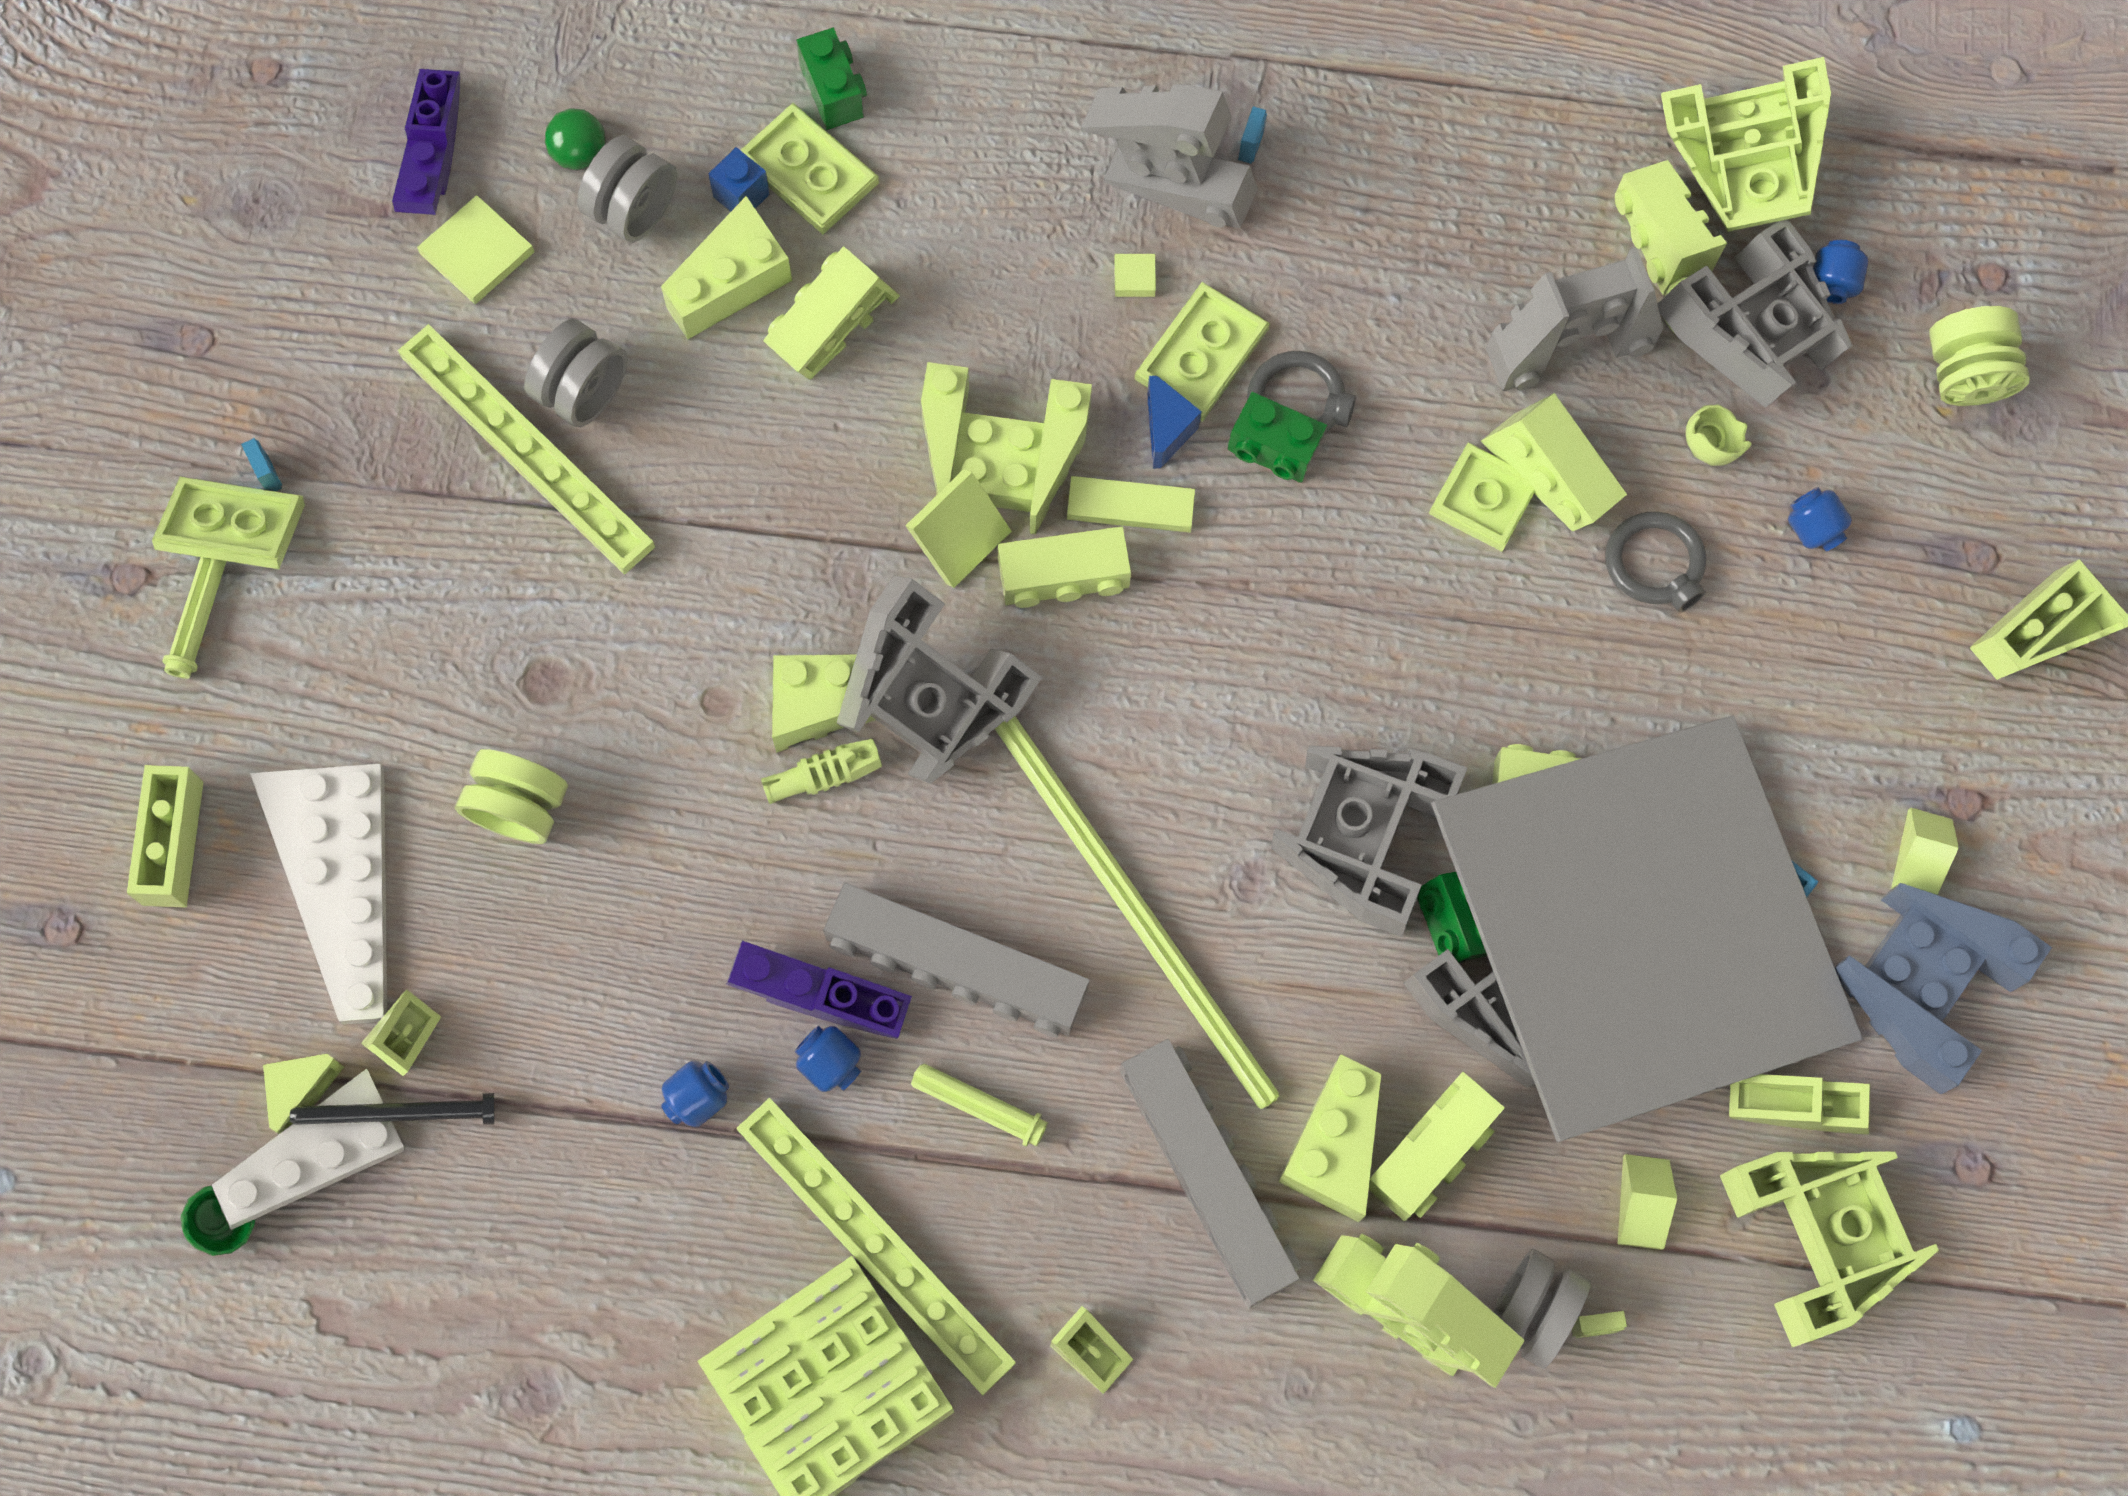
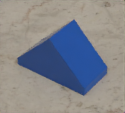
[1147,376,1202,469]

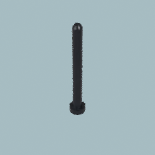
[290,1093,495,1125]

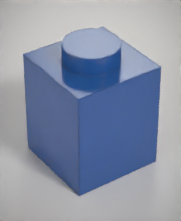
[708,147,770,212]

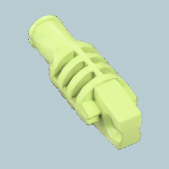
[761,739,882,804]

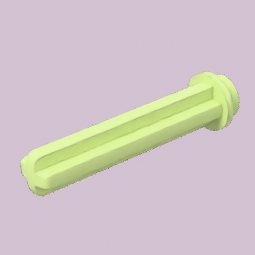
[162,557,227,679]
[911,1064,1048,1147]

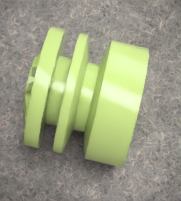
[1929,306,2030,406]

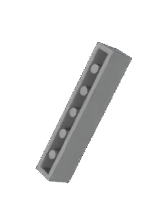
[823,882,1090,1038]
[1120,1039,1301,1309]

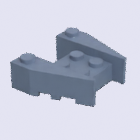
[1834,883,2052,1094]

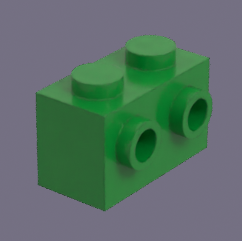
[796,27,867,130]

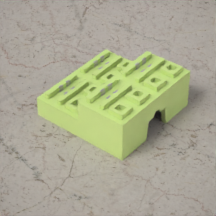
[697,1256,955,1496]

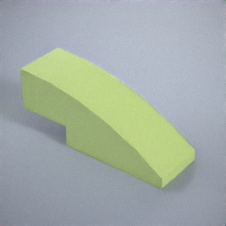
[1729,1074,1871,1135]

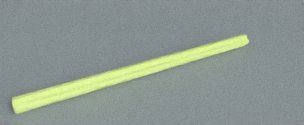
[995,716,1279,1109]

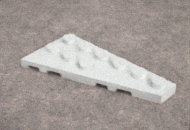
[250,764,387,1025]

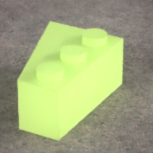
[1615,160,1727,295]
[661,196,792,340]
[763,246,900,380]
[1481,393,1627,531]
[1969,559,2128,680]
[772,654,876,753]
[1278,1054,1381,1222]
[1369,1072,1505,1221]

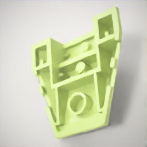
[1661,57,1831,232]

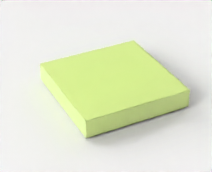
[417,195,534,305]
[1429,442,1535,552]
[905,469,1012,588]

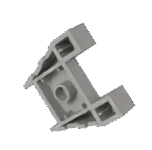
[1081,84,1258,228]
[1658,219,1852,408]
[1486,247,1663,391]
[837,575,1042,784]
[1272,745,1467,937]
[1404,949,1535,1088]

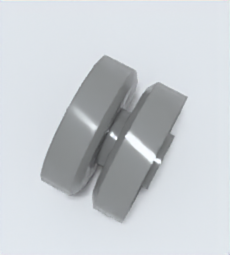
[577,135,678,243]
[524,318,628,428]
[1494,1248,1591,1369]

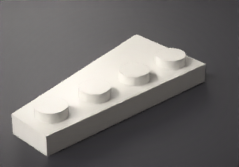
[212,1069,404,1230]

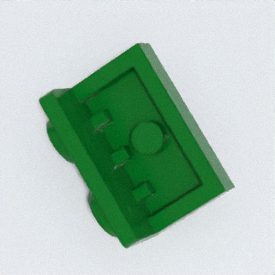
[1227,392,1327,483]
[1417,872,1487,964]

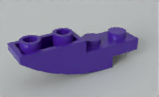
[392,69,461,215]
[726,940,912,1039]

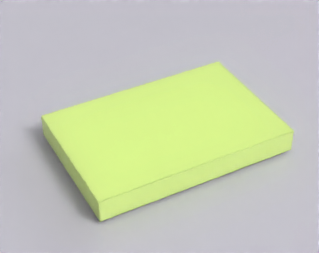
[741,103,879,235]
[1134,282,1270,422]
[152,477,305,569]

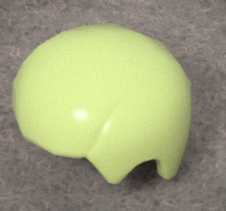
[1686,404,1752,466]

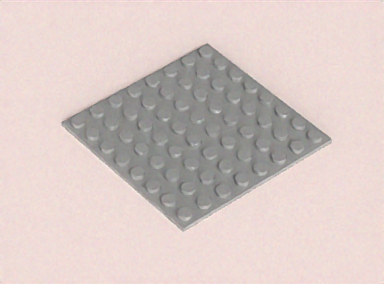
[1431,715,1863,1143]

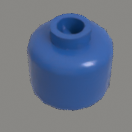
[1813,240,1868,304]
[1788,487,1852,551]
[794,1025,861,1092]
[661,1060,729,1127]

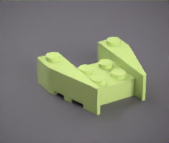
[921,362,1092,534]
[1720,1151,1939,1347]
[1313,1234,1525,1388]

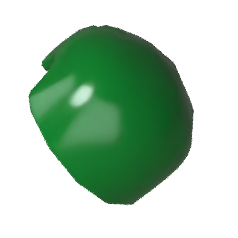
[545,108,606,170]
[180,1186,255,1256]

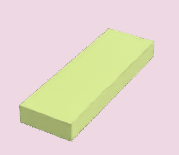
[1067,476,1195,533]

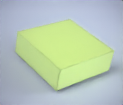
[1114,254,1156,297]
[1572,1311,1627,1338]

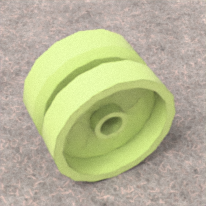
[454,749,568,844]

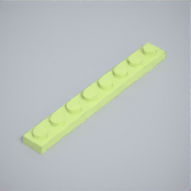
[397,324,655,575]
[736,1098,1016,1396]

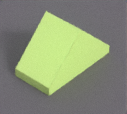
[1891,807,1959,895]
[361,990,441,1076]
[263,1054,344,1134]
[1618,1154,1677,1250]
[1050,1306,1133,1394]

